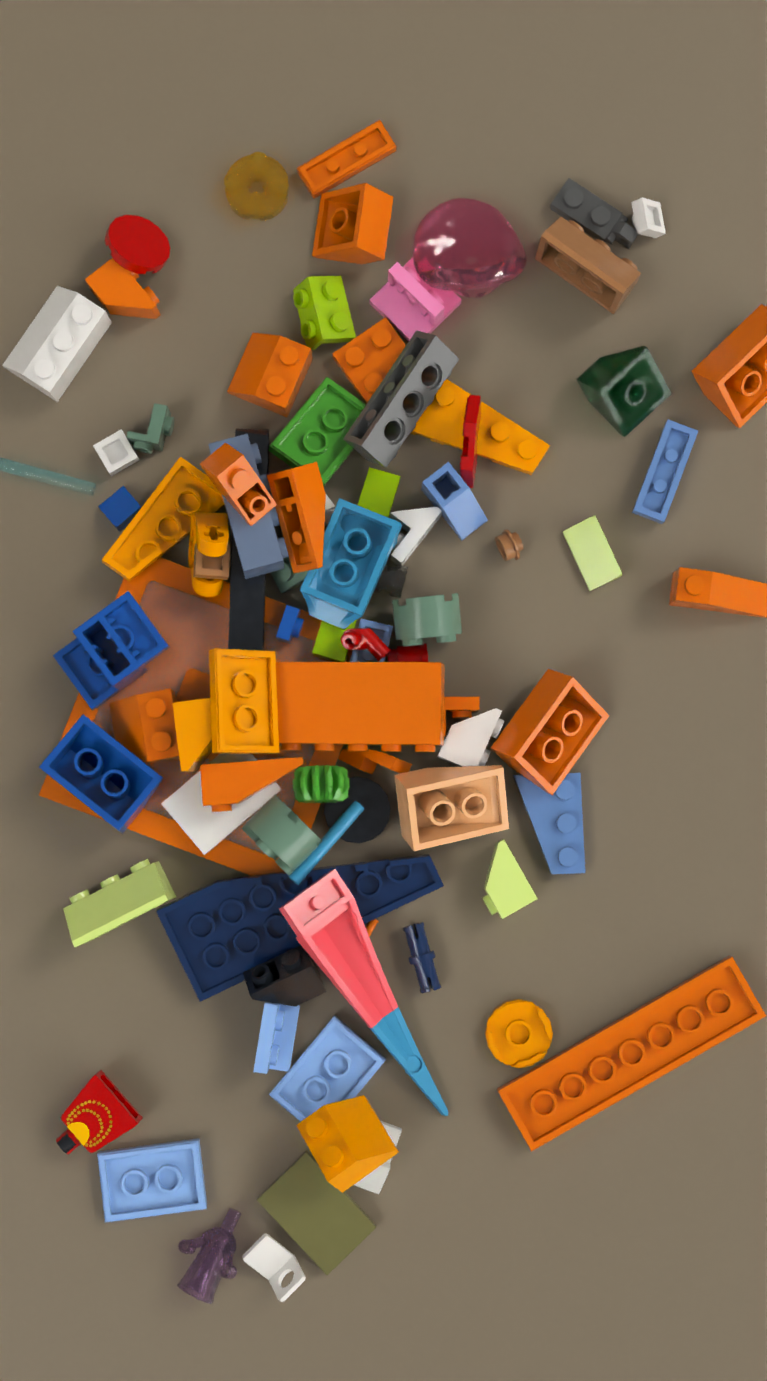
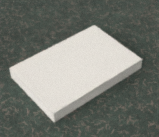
[161,753,282,855]

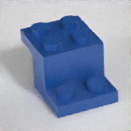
[53,591,170,710]

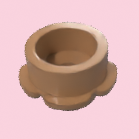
[495,529,523,561]

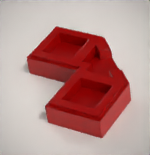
[460,395,481,488]

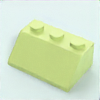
[63,859,176,947]

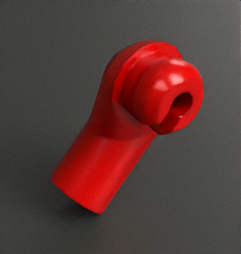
[341,628,391,662]

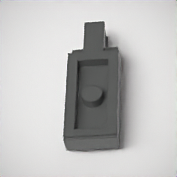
[550,178,638,249]

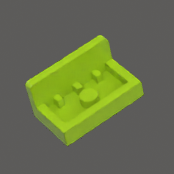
[293,275,356,350]

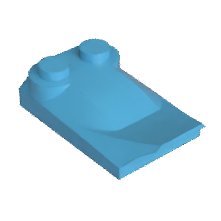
[300,498,402,630]

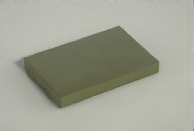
[257,1150,377,1275]

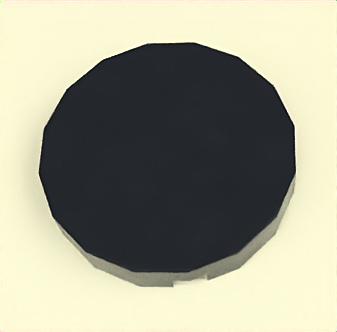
[324,777,391,844]

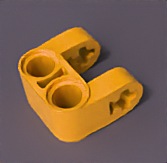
[188,512,229,597]

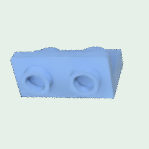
[253,1002,300,1074]

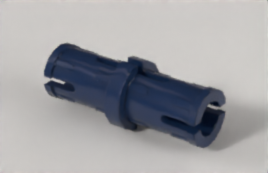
[403,922,441,993]

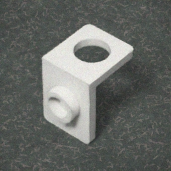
[242,1233,306,1302]

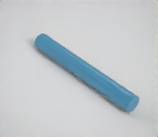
[288,801,364,885]

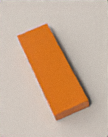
[297,120,397,199]

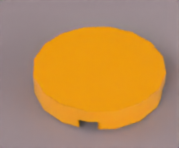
[485,999,553,1068]

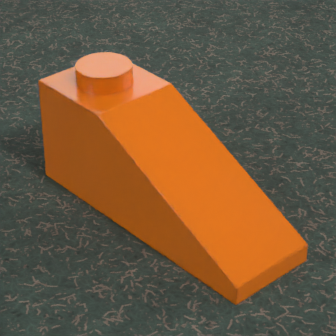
[267,462,326,574]
[669,567,767,618]
[200,757,305,812]

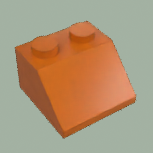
[312,183,394,265]
[227,333,313,418]
[109,688,179,764]

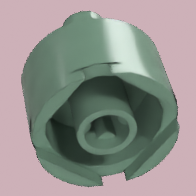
[392,593,462,647]
[241,795,322,876]

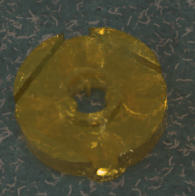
[224,152,289,221]

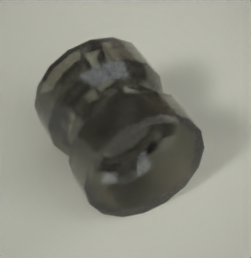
[374,563,408,599]

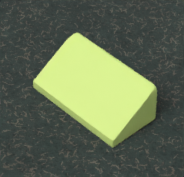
[562,515,622,591]

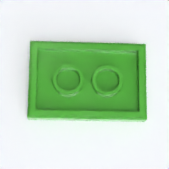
[268,377,366,486]

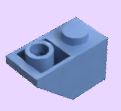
[421,462,488,541]

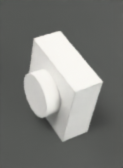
[631,197,666,238]
[93,429,140,476]

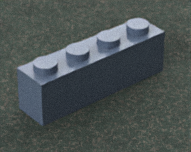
[208,434,289,579]

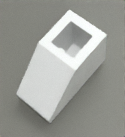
[437,708,504,767]

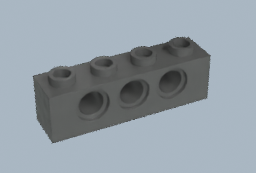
[343,330,459,468]

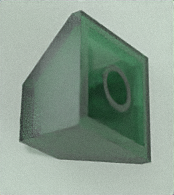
[576,346,672,437]

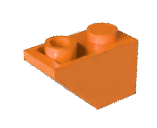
[84,258,161,319]
[200,442,277,526]

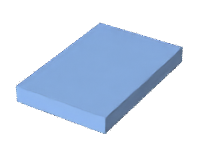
[269,1015,386,1122]
[97,1138,207,1222]

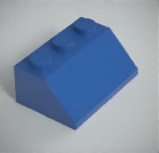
[39,714,163,834]

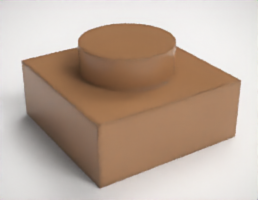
[193,543,230,580]

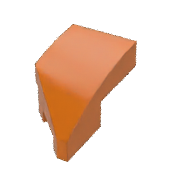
[338,749,412,774]

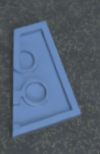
[513,773,585,874]

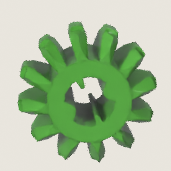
[292,765,350,804]

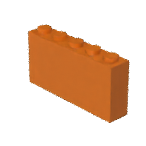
[276,662,445,752]

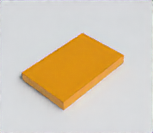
[209,648,279,754]

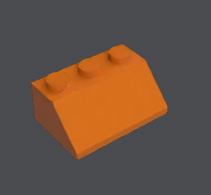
[691,304,767,428]
[491,669,609,795]

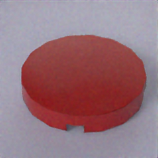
[105,214,171,274]

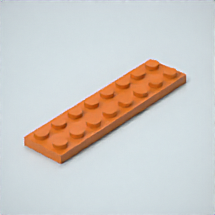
[497,955,766,1152]

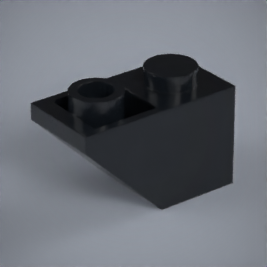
[243,945,326,1006]

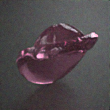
[413,198,527,298]

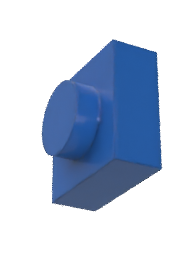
[276,605,304,644]

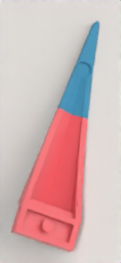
[279,869,448,1116]

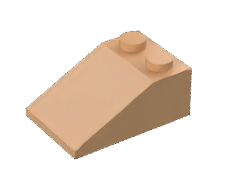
[394,765,509,851]

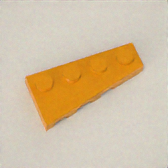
[410,379,550,475]
[102,456,225,582]

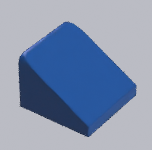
[98,486,141,532]

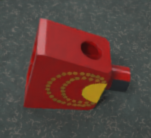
[56,1070,143,1155]

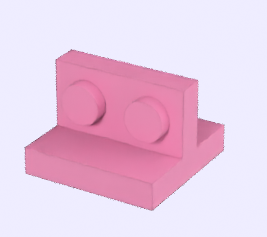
[369,255,462,342]

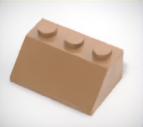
[535,217,641,314]

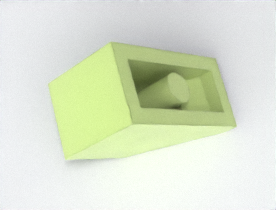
[482,839,538,919]

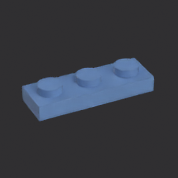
[632,419,698,524]

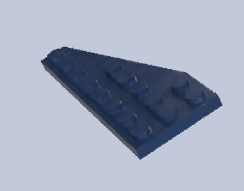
[156,854,444,1002]

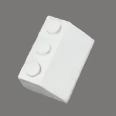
[2,286,112,402]

